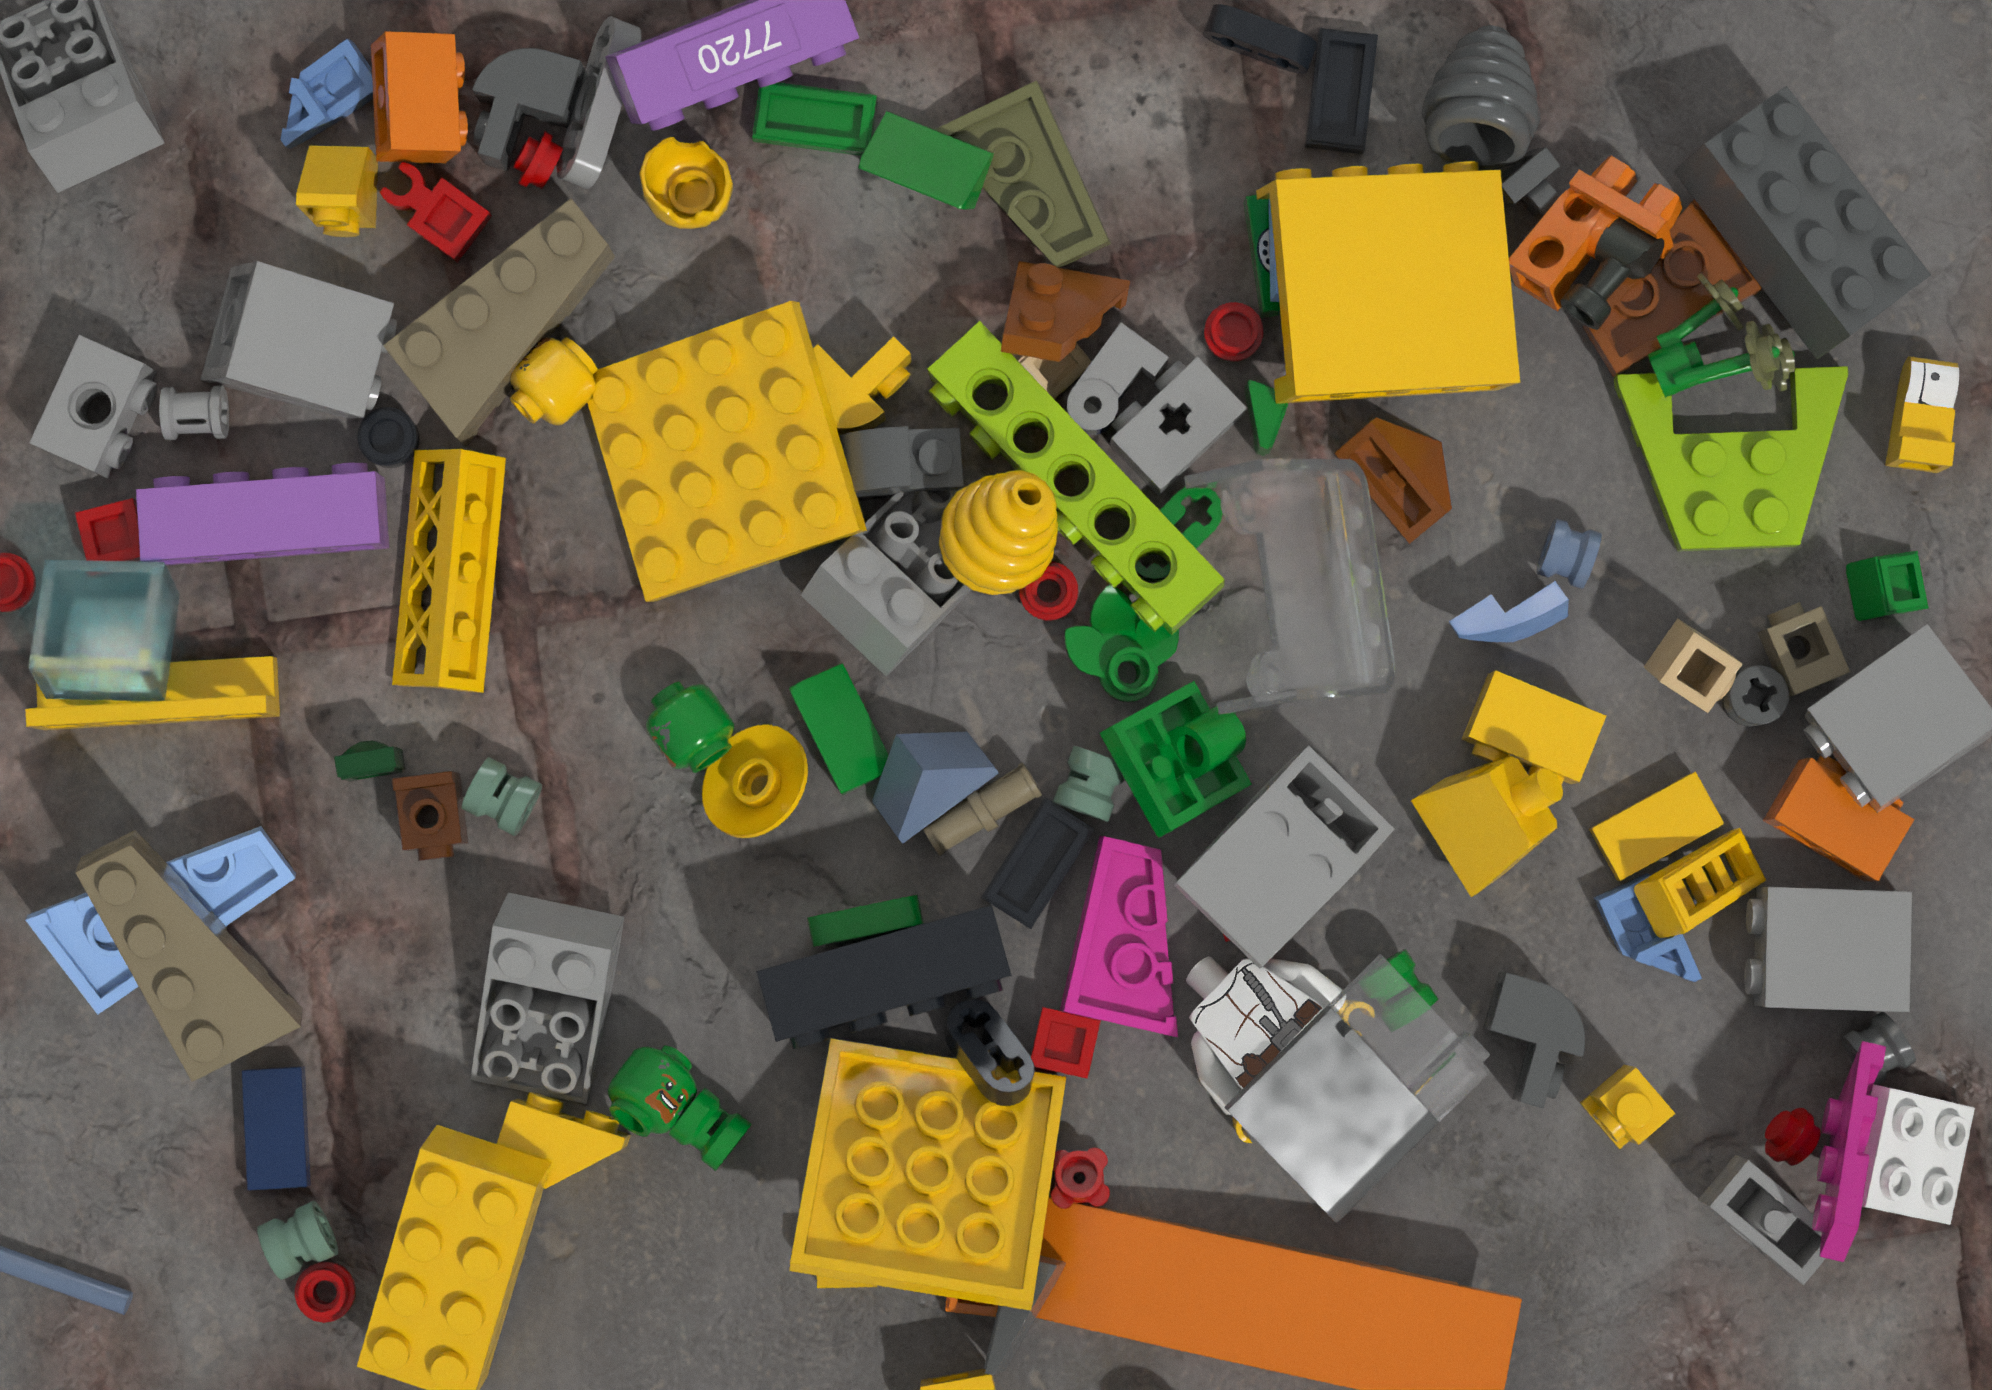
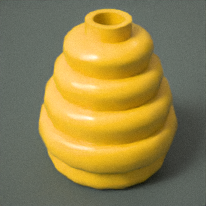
[939,470,1058,595]

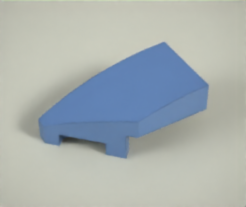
[280,39,373,149]
[1449,581,1569,642]
[1594,873,1702,982]

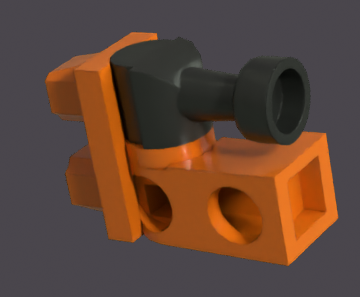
[1509,156,1682,330]

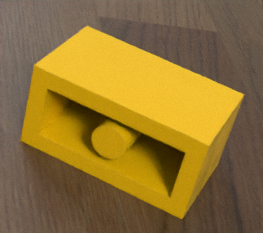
[1462,670,1606,785]

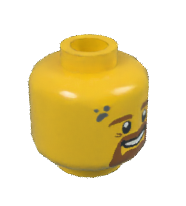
[510,337,598,425]

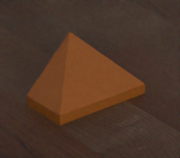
[1335,417,1452,544]

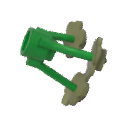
[1648,273,1795,398]

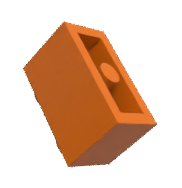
[371,31,468,163]
[1763,755,1915,882]

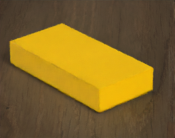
[1589,772,1725,881]

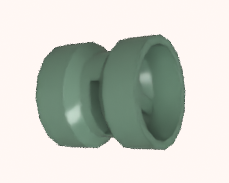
[1052,746,1124,822]
[461,757,543,836]
[257,1201,338,1280]

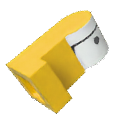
[1885,356,1959,473]

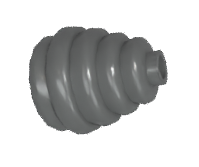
[1421,25,1541,170]

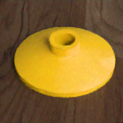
[702,725,808,838]

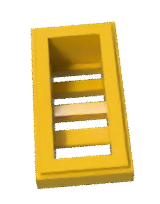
[1634,828,1766,938]

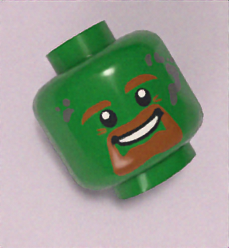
[646,681,734,773]
[607,1045,697,1137]

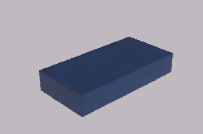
[242,1066,311,1190]

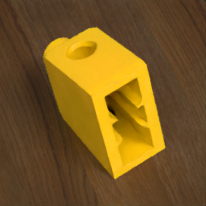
[1411,756,1563,897]

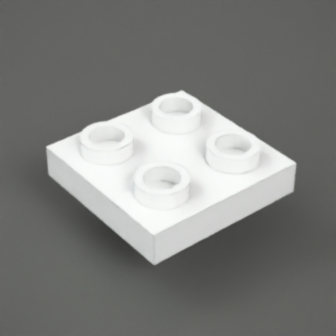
[1862,1084,1975,1225]

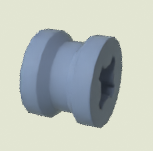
[1536,518,1602,589]

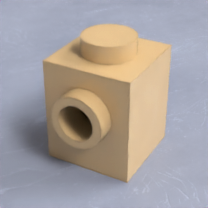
[1644,618,1742,713]

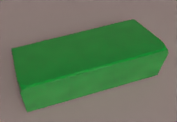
[858,111,994,210]
[789,663,888,795]

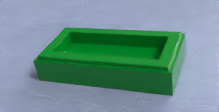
[752,82,877,156]

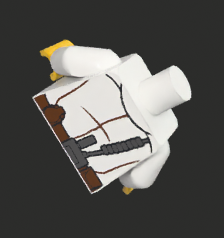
[1186,957,1374,1143]

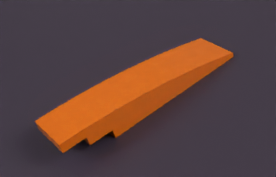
[1036,1197,1522,1390]

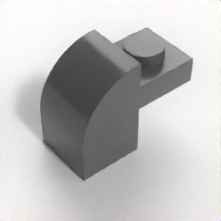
[472,48,585,171]
[839,426,964,500]
[1483,971,1585,1108]

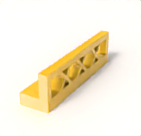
[392,449,506,693]
[25,656,280,730]

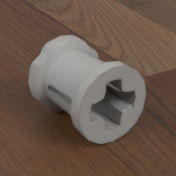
[159,385,229,440]

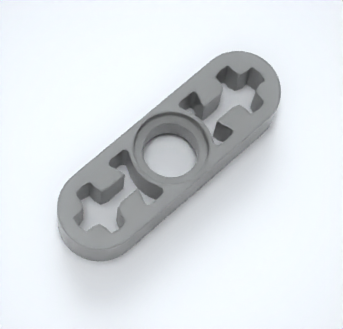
[557,16,641,189]

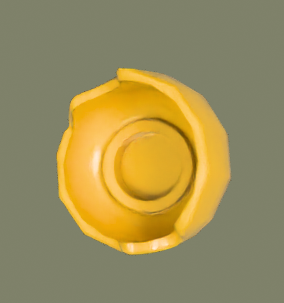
[639,137,733,229]

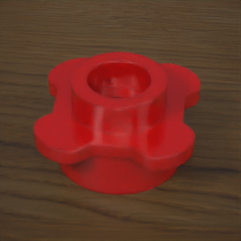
[1051,1148,1110,1209]

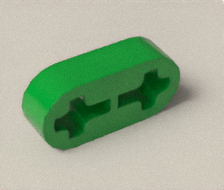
[1135,484,1223,581]
[807,895,924,947]

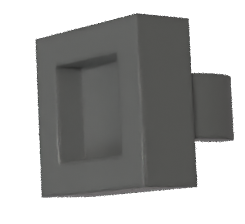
[1501,147,1560,217]

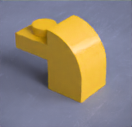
[813,336,912,435]

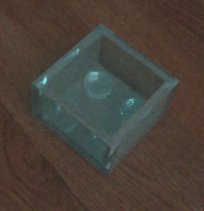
[28,560,180,701]

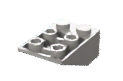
[0,0,165,193]
[801,488,971,676]
[1173,745,1394,969]
[470,892,625,1104]

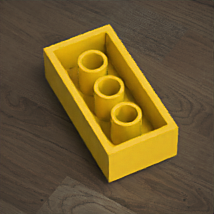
[357,1125,552,1390]

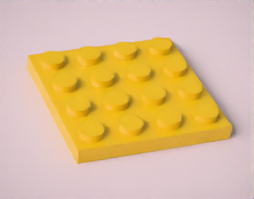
[587,301,867,602]
[789,1038,1066,1311]

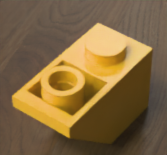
[296,146,378,237]
[497,1092,631,1189]

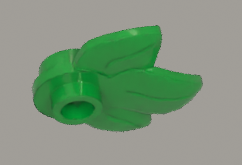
[1064,585,1179,702]

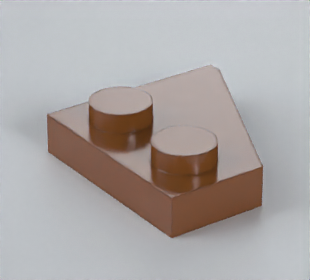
[1001,261,1130,362]

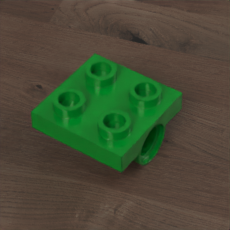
[1099,681,1252,838]

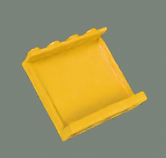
[1256,161,1520,404]

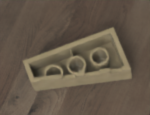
[383,198,615,447]
[75,830,303,1082]

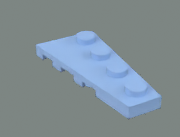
[25,826,296,1015]

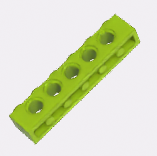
[927,321,1225,635]

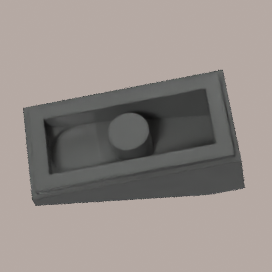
[983,1255,1066,1375]

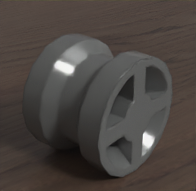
[1721,665,1790,727]
[1841,1011,1916,1085]

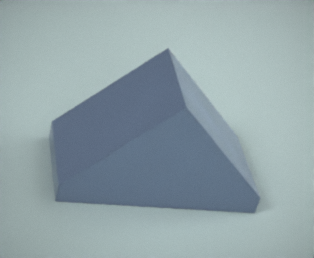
[872,731,999,844]

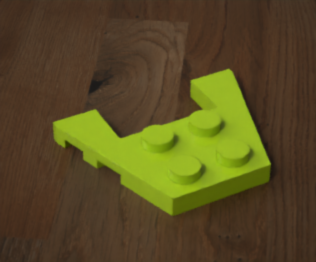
[1614,366,1848,551]

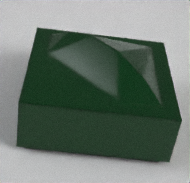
[334,740,406,782]

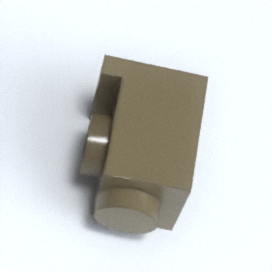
[1757,602,1850,696]

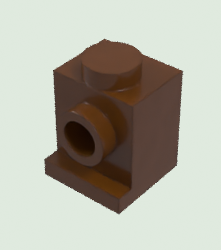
[392,771,469,861]

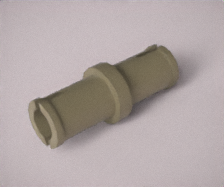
[923,762,1042,856]

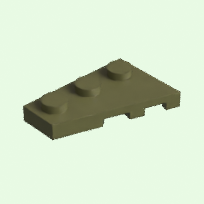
[935,80,1112,268]

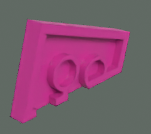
[1060,836,1178,1037]
[1812,1041,1886,1262]

